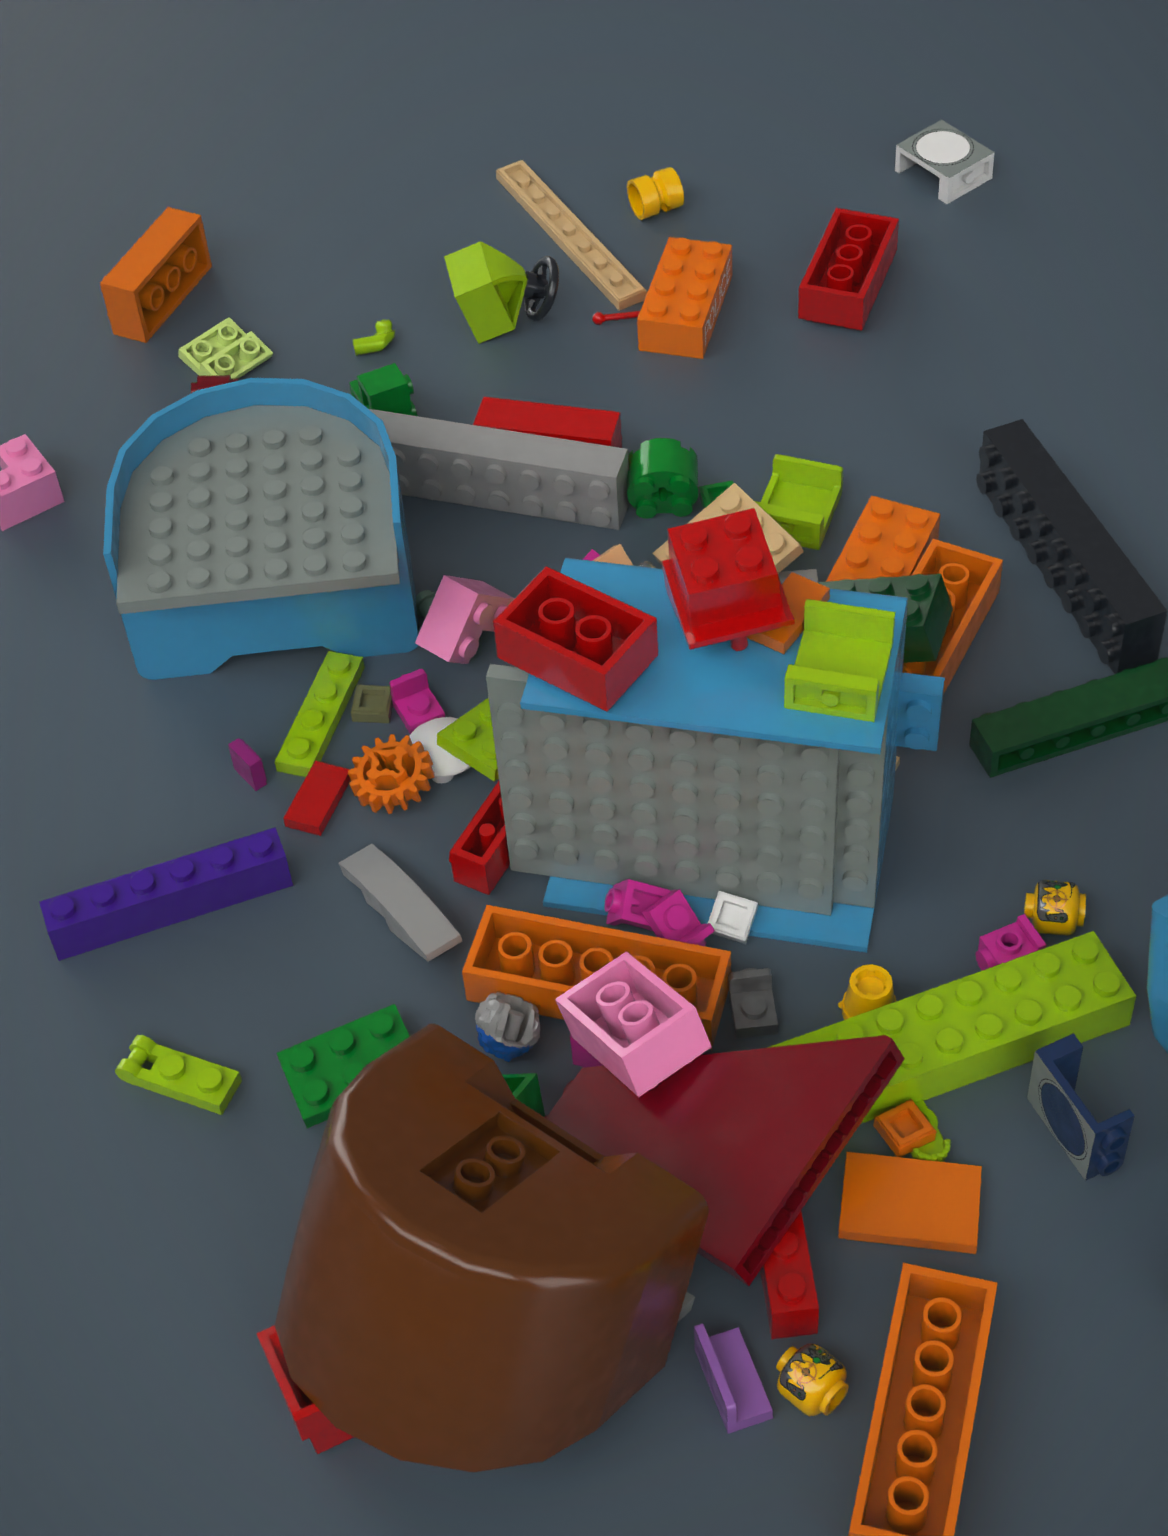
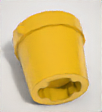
[838,964,896,1020]

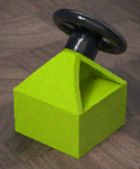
[444,241,559,344]

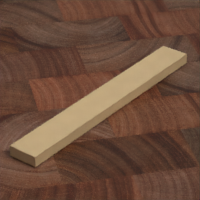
[496,160,647,311]

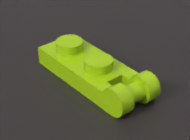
[115,1035,242,1115]

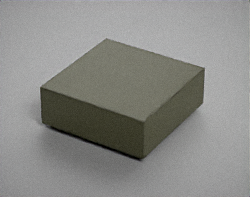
[351,685,393,723]

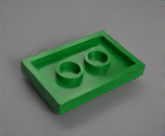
[276,1004,410,1128]

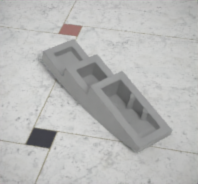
[339,844,463,962]

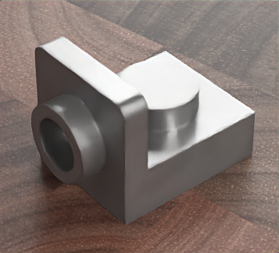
[729,968,778,1039]

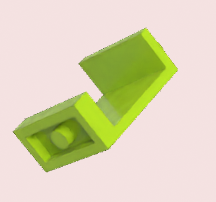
[784,599,896,722]

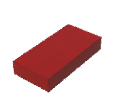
[283,760,351,836]

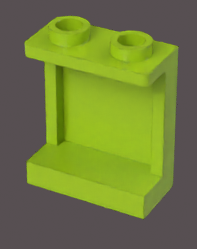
[755,454,843,550]

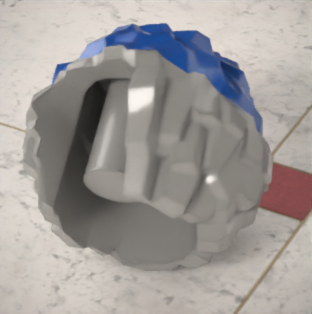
[475,992,541,1062]

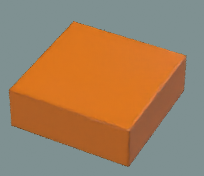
[873,1099,936,1157]

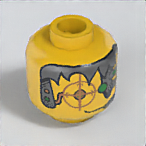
[1024,880,1086,936]
[776,1343,849,1416]

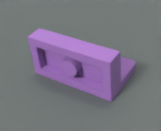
[694,1323,773,1434]

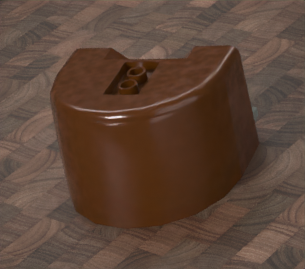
[275,1023,709,1472]

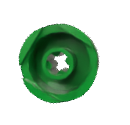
[627,438,699,519]

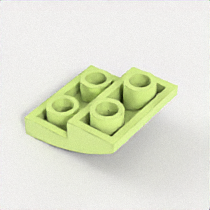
[178,317,273,379]

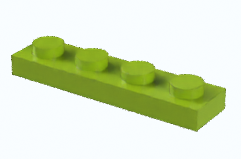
[274,651,365,777]

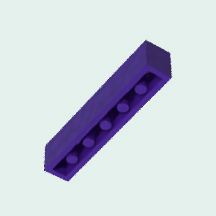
[39,827,293,961]

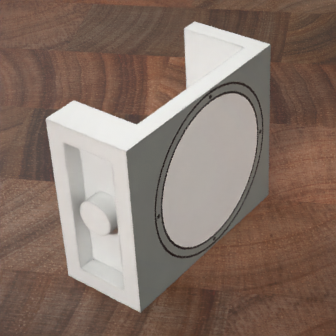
[895,120,995,204]

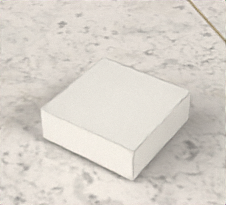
[708,891,759,944]

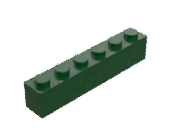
[969,657,1168,778]

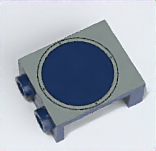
[1027,1033,1134,1181]

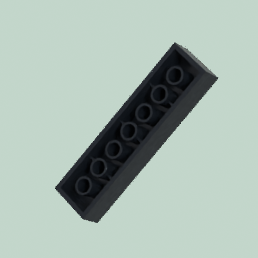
[976,419,1167,674]

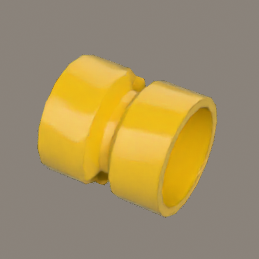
[627,167,684,220]

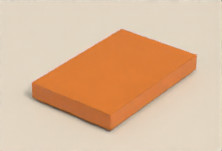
[838,1151,982,1254]

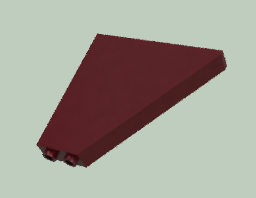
[545,1035,905,1286]

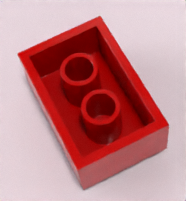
[493,566,658,712]

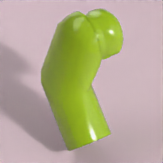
[352,319,395,356]

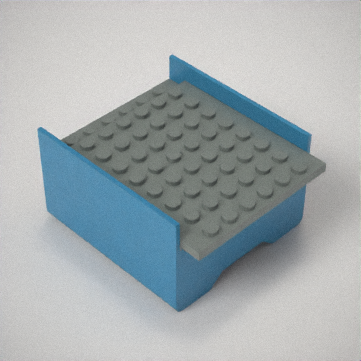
[486,558,945,953]

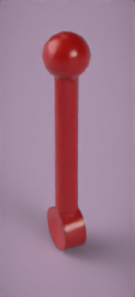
[592,311,640,325]

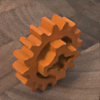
[348,734,435,814]

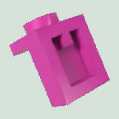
[389,669,445,734]
[604,879,672,931]
[642,889,715,946]

